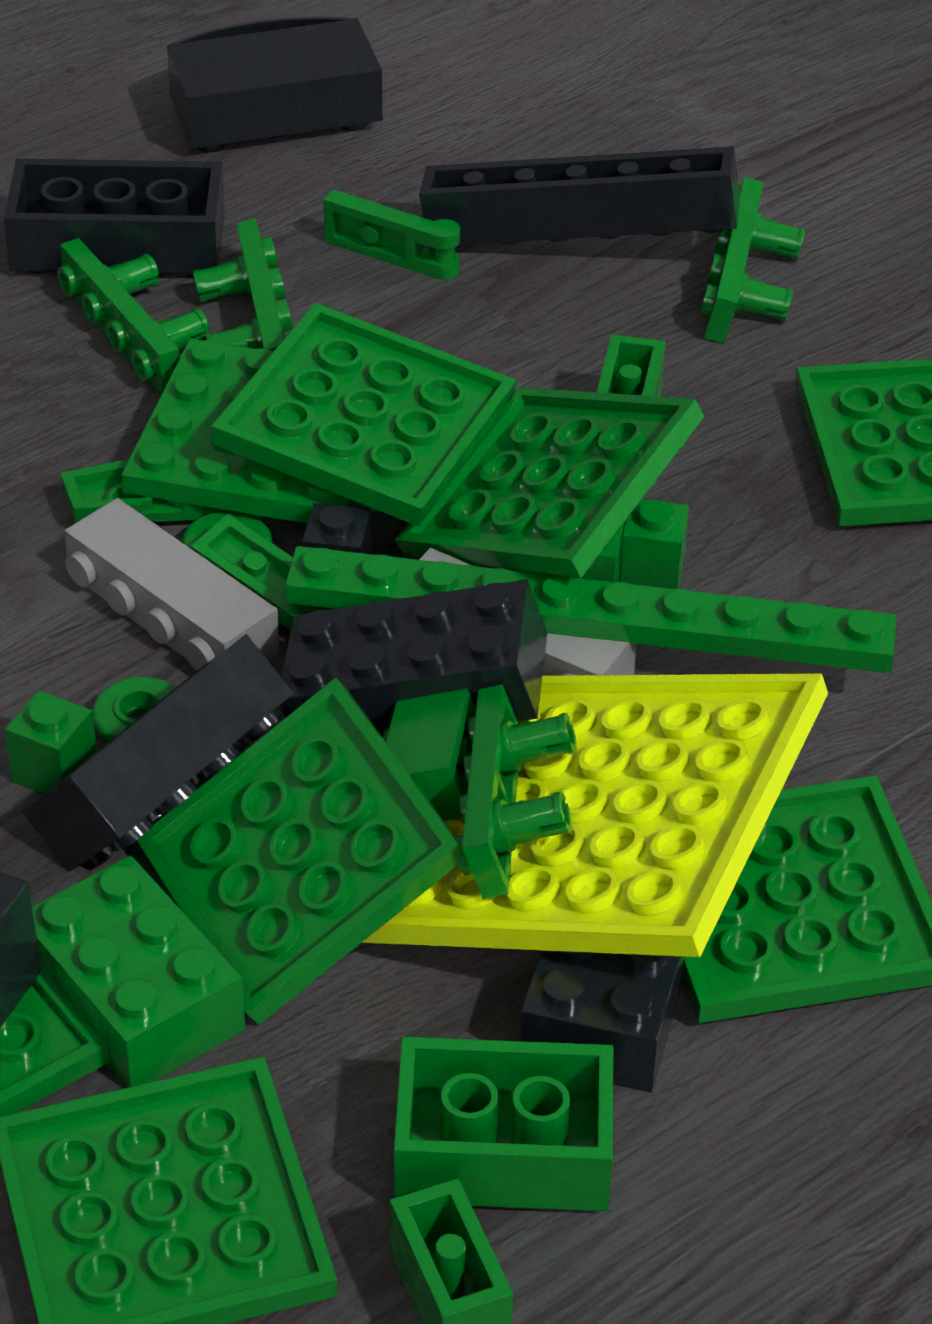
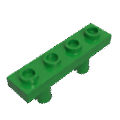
[699,176,806,344]
[193,218,293,352]
[57,238,210,396]
[456,684,577,899]

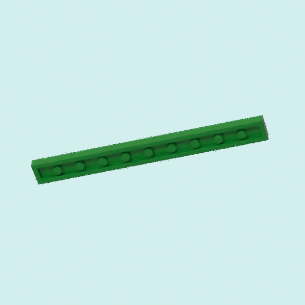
[285,546,896,673]

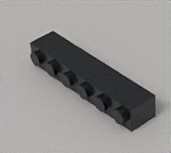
[419,146,740,248]

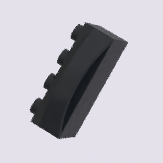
[167,17,383,153]

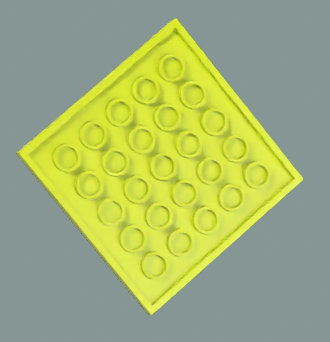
[362,673,828,957]

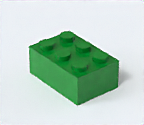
[32,855,246,1088]
[394,1037,613,1212]

